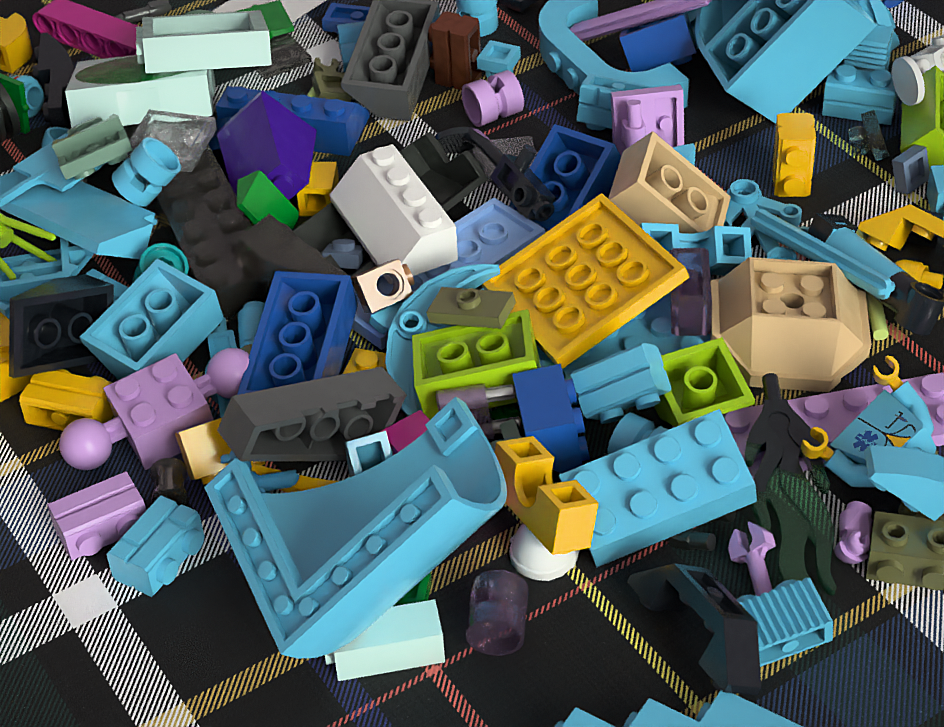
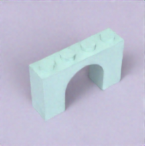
[325,599,445,681]

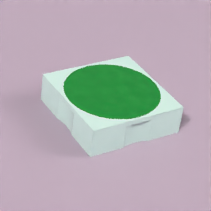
[65,55,216,128]

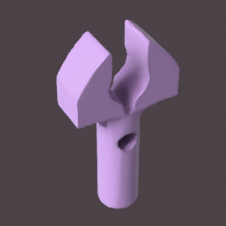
[728,522,776,596]

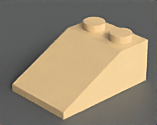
[608,131,731,233]

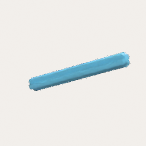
[750,209,895,300]

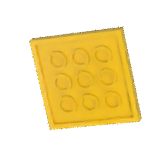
[482,193,690,369]

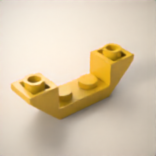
[858,204,944,251]

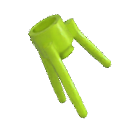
[0,213,57,280]

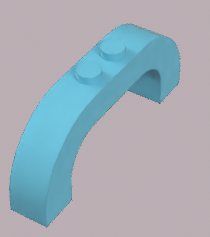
[539,0,689,108]

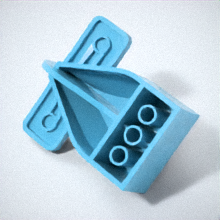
[687,0,877,124]

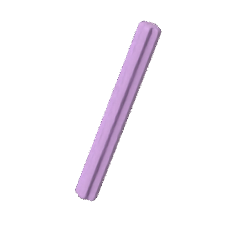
[570,0,712,42]

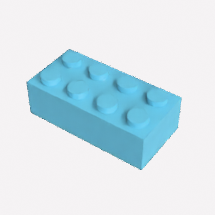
[559,409,757,567]

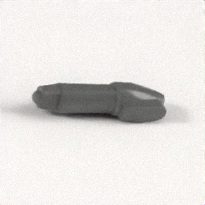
[115,0,172,23]

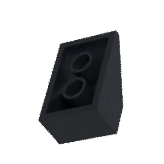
[9,274,114,378]

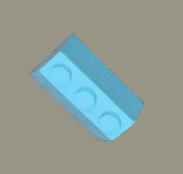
[80,258,224,380]

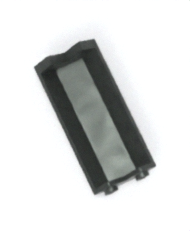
[266,132,488,277]

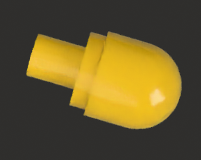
[895,260,944,289]

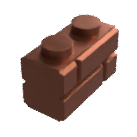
[428,11,482,90]

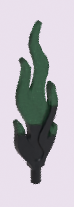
[744,373,837,650]

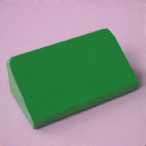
[237,170,299,245]

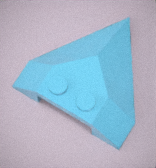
[0,238,94,319]

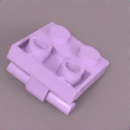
[611,85,684,156]

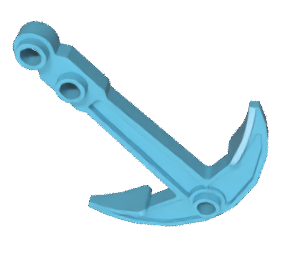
[385,264,580,417]

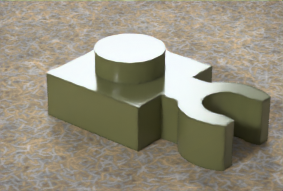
[312,58,352,102]

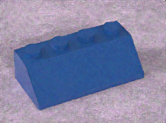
[216,86,370,156]
[237,271,358,395]

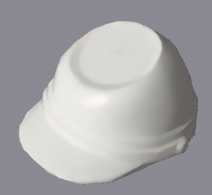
[509,523,580,581]

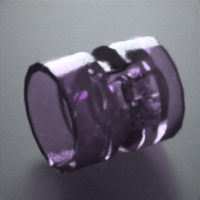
[466,570,529,656]

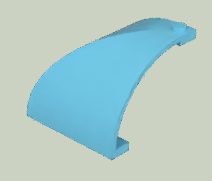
[204,397,507,659]

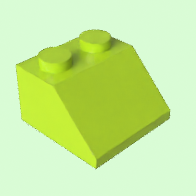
[654,337,755,427]

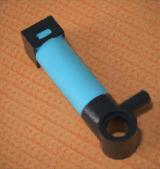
[807,213,944,336]

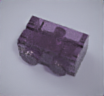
[669,248,712,336]

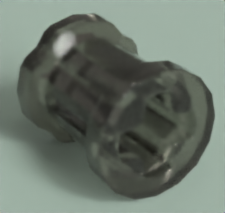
[150,458,188,506]

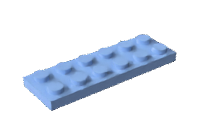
[352,197,545,350]

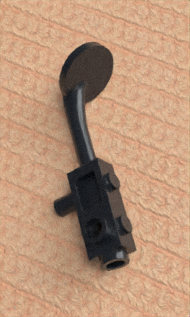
[434,127,556,222]

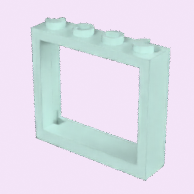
[136,10,271,73]

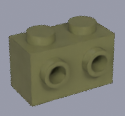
[866,511,944,591]

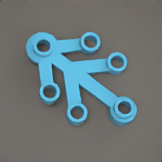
[724,179,809,260]

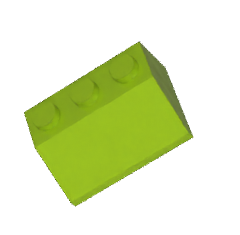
[900,65,944,170]
[412,309,541,420]

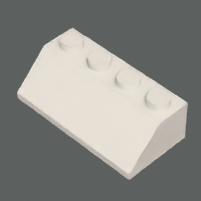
[330,144,458,284]

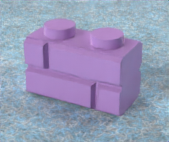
[47,471,146,561]

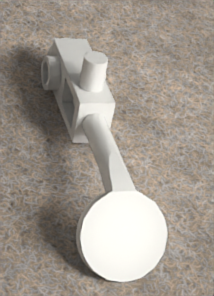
[891,35,944,106]

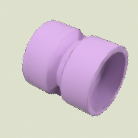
[461,70,524,127]

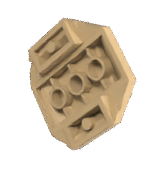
[709,257,872,392]

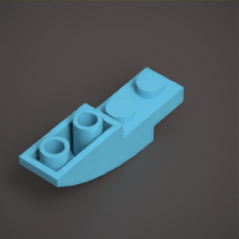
[864,445,944,521]

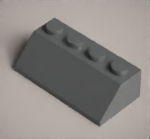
[341,0,440,121]

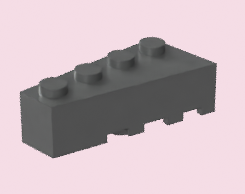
[217,367,407,461]

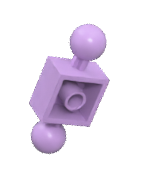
[59,348,249,470]

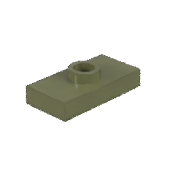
[426,287,516,329]

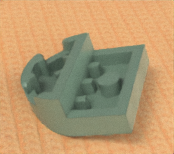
[52,114,133,180]

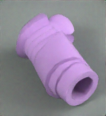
[834,501,873,564]

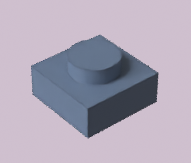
[892,145,930,195]
[322,239,365,269]

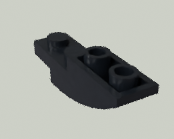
[33,33,74,129]

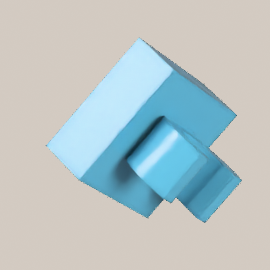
[477,40,521,78]

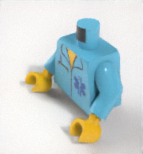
[801,356,937,487]

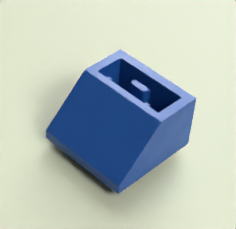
[512,364,590,474]

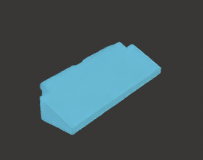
[0,171,158,259]

